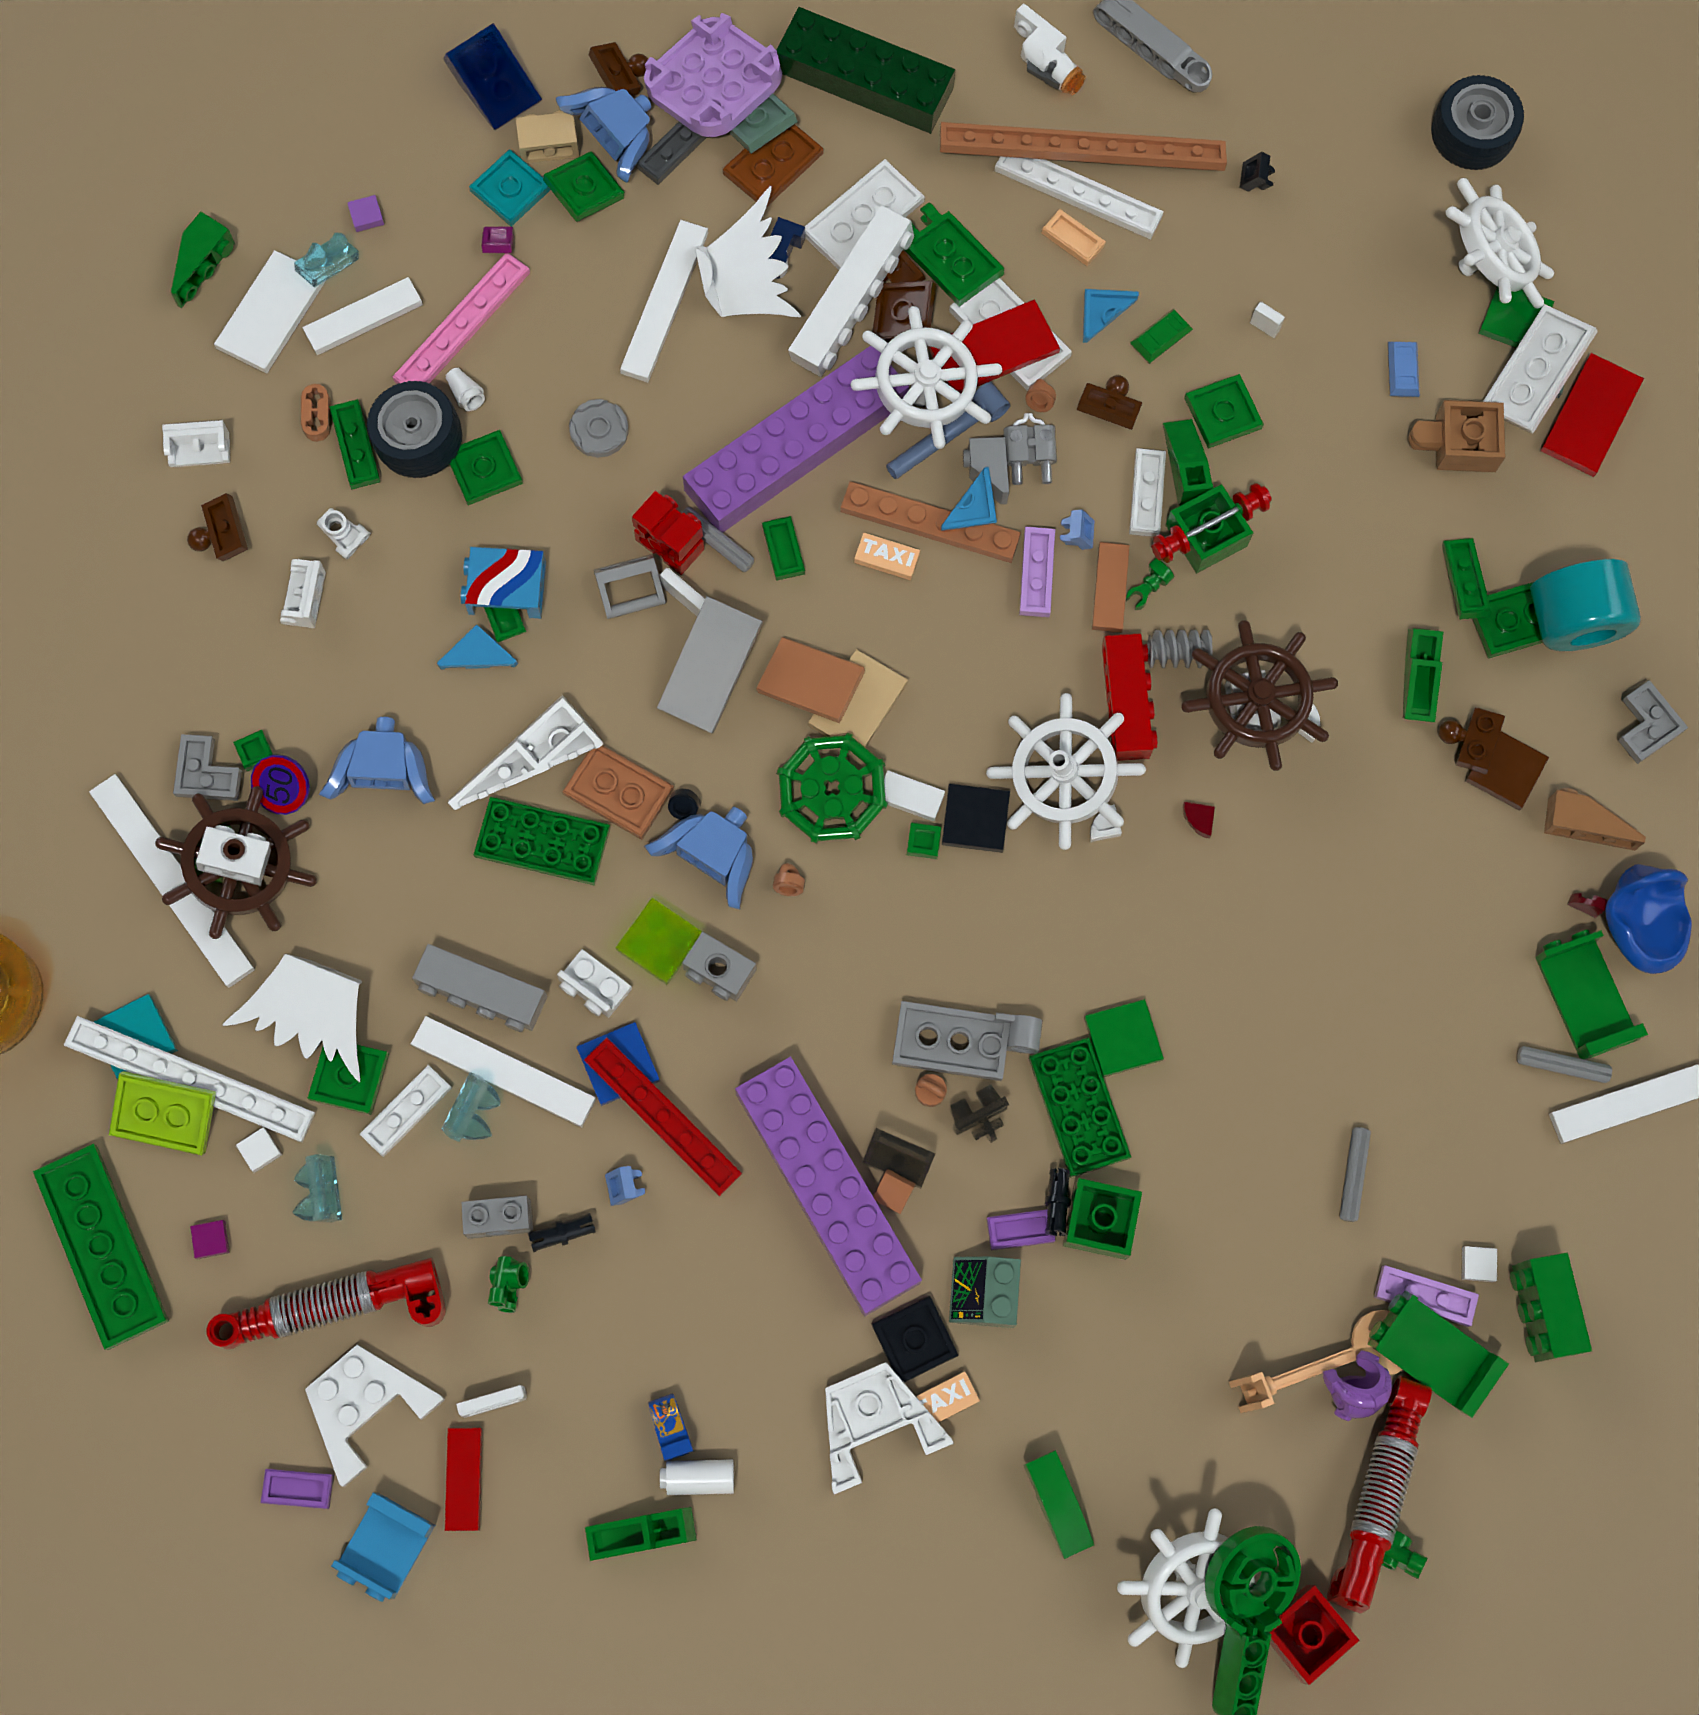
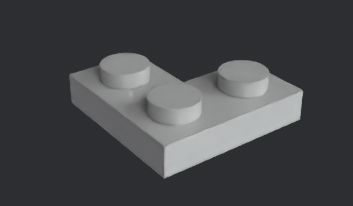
[1618,680,1688,764]
[173,734,242,801]

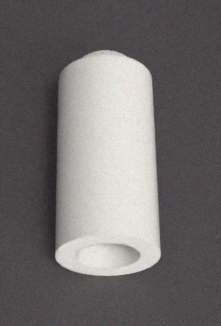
[660,1459,734,1495]

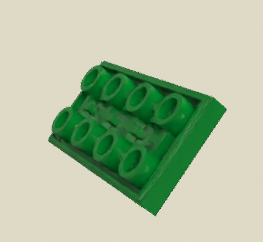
[473,797,611,886]
[1028,1037,1131,1178]

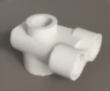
[317,508,371,560]

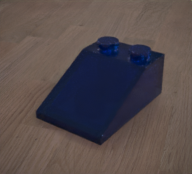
[443,23,542,131]

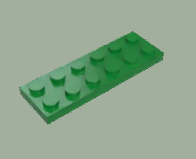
[33,1144,169,1350]

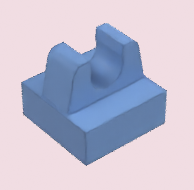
[1060,509,1095,550]
[605,1166,645,1206]

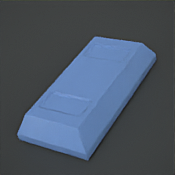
[1388,342,1420,397]

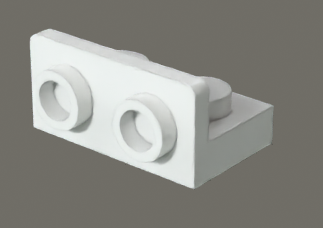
[557,949,632,1018]

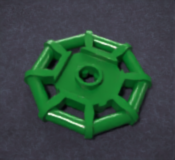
[776,733,888,844]

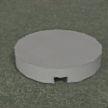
[569,399,629,458]

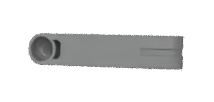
[1093,0,1212,93]

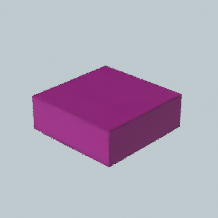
[481,227,514,253]
[190,1220,229,1259]

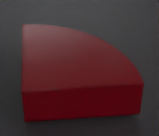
[1183,802,1215,839]
[1567,893,1608,918]

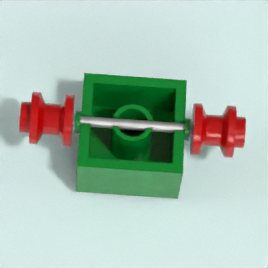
[1151,483,1272,574]

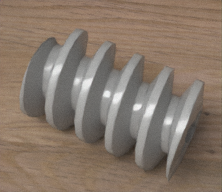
[1147,630,1212,668]

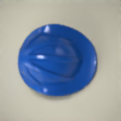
[1605,864,1692,974]

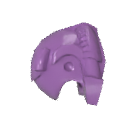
[1323,1350,1392,1421]

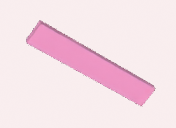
[392,253,530,384]

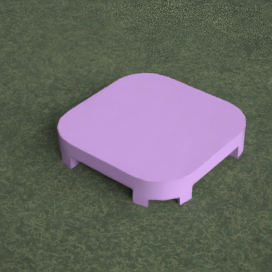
[644,13,782,137]

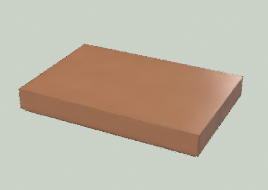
[756,637,865,723]
[563,745,674,840]

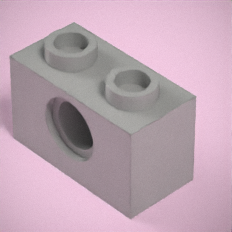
[682,931,757,1002]
[461,1195,533,1239]

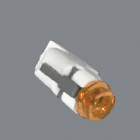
[1014,3,1086,95]

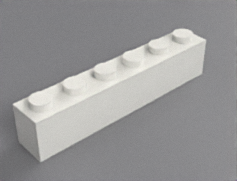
[788,205,914,377]

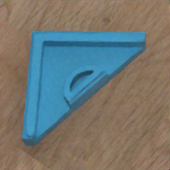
[1083,289,1139,343]
[940,467,997,531]
[437,625,518,670]

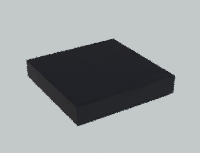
[942,784,1010,853]
[871,1296,959,1383]

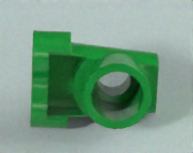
[488,1256,529,1313]
[1382,1530,1428,1579]

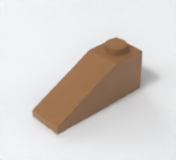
[1544,788,1646,851]

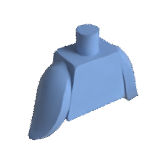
[556,87,651,183]
[319,717,435,804]
[644,807,753,910]

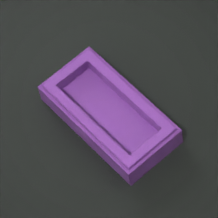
[986,1210,1056,1251]
[261,1469,334,1509]

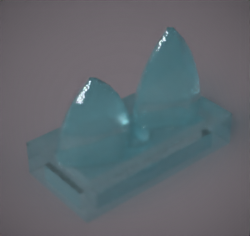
[294,233,359,288]
[441,1072,501,1142]
[292,1154,342,1222]

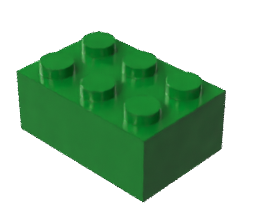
[1510,1252,1592,1363]

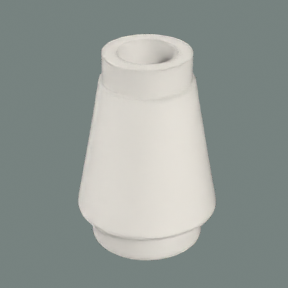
[446,368,485,411]

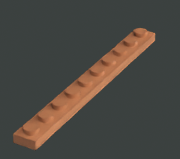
[940,122,1227,171]

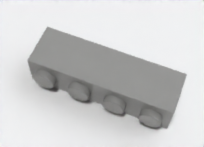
[412,944,547,1032]

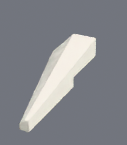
[448,695,604,810]

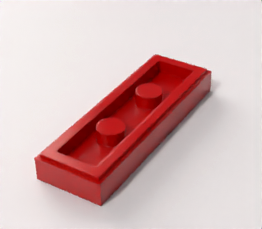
[445,1428,482,1531]

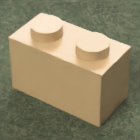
[516,111,579,163]

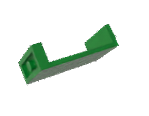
[1535,929,1648,1060]
[1368,1291,1509,1418]

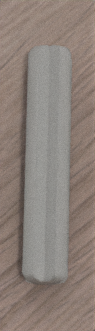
[682,507,754,572]
[1517,1046,1612,1083]
[1340,1127,1371,1222]

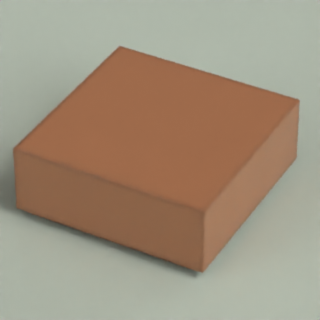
[873,1169,916,1214]

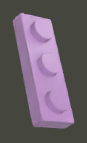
[1019,527,1055,617]
[1374,1265,1479,1327]

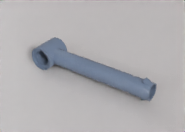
[886,382,1010,479]

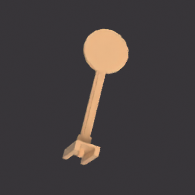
[1229,1310,1402,1413]

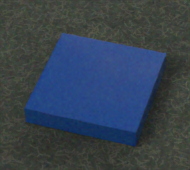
[577,1022,660,1106]

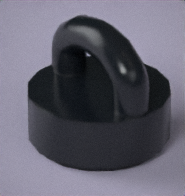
[668,789,700,820]

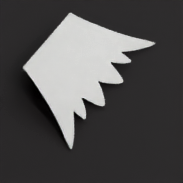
[695,186,801,317]
[222,954,362,1082]

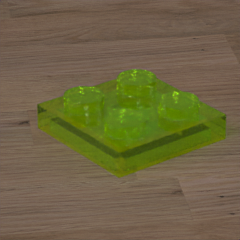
[615,898,702,985]

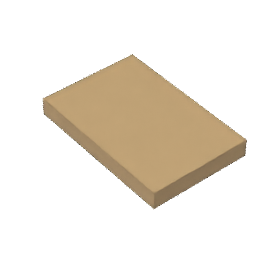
[808,649,908,748]

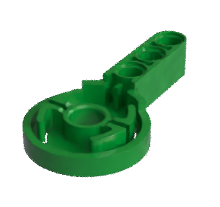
[1205,1526,1301,1715]

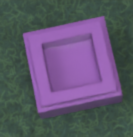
[347,195,384,232]

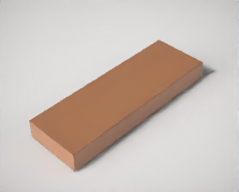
[1092,542,1130,633]

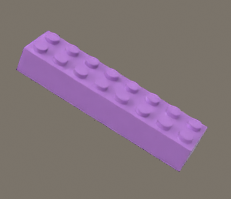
[683,346,909,533]
[735,1056,922,1317]

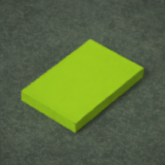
[109,1071,216,1156]

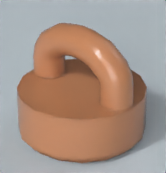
[1025,379,1056,412]
[773,863,805,896]
[915,1074,947,1107]

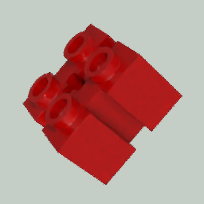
[632,491,704,575]

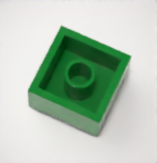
[1063,1178,1142,1260]

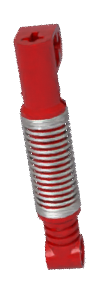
[206,1257,446,1349]
[1327,1376,1432,1614]

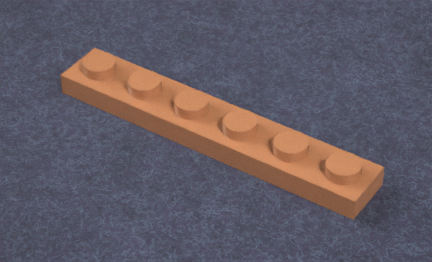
[841,481,1021,563]

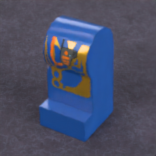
[648,1393,695,1462]

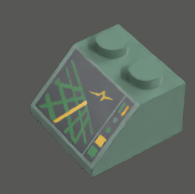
[949,1256,1021,1328]

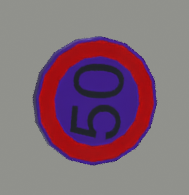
[251,754,310,815]

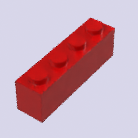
[1102,634,1158,761]

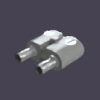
[1003,413,1057,485]

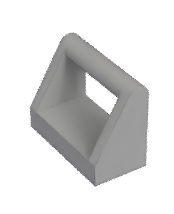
[594,554,666,619]

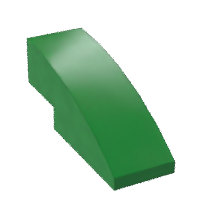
[1403,628,1444,722]
[1024,1450,1094,1559]
[585,1507,697,1561]

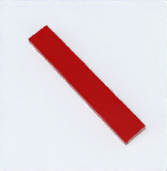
[584,1038,742,1197]

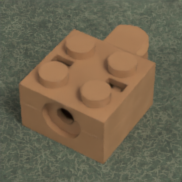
[1408,400,1505,472]

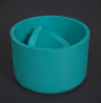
[1530,559,1641,652]

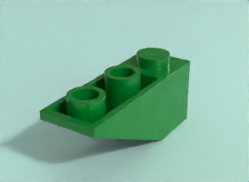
[171,211,235,308]
[1163,419,1213,506]

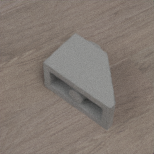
[963,437,1009,504]

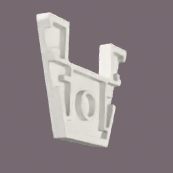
[305,1345,445,1487]
[825,1362,954,1495]

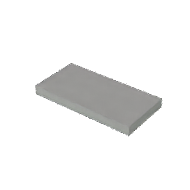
[657,596,763,733]

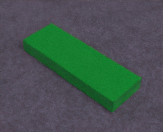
[329,399,380,490]
[1442,538,1492,620]

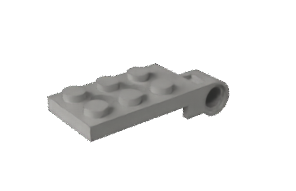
[892,1001,1043,1081]

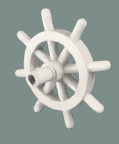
[1446,178,1554,309]
[850,306,1002,449]
[986,693,1146,850]
[1117,1508,1257,1668]

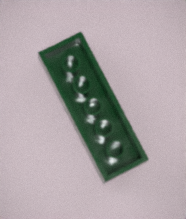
[776,7,956,134]

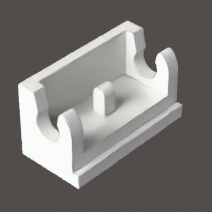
[162,420,230,467]
[280,559,326,628]

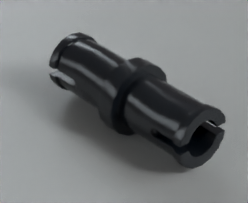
[1045,1168,1071,1236]
[527,1213,596,1253]

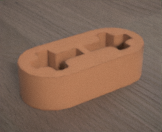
[301,384,331,442]

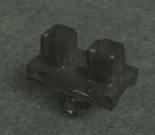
[950,1085,1009,1143]

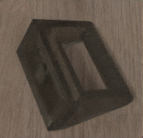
[862,1128,936,1189]

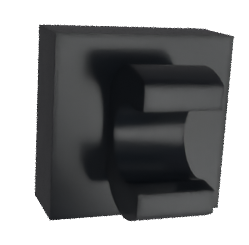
[1240,152,1275,192]

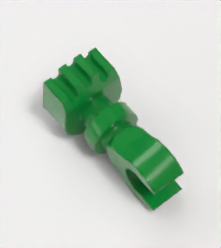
[1126,558,1175,610]

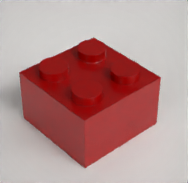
[1270,1584,1360,1685]

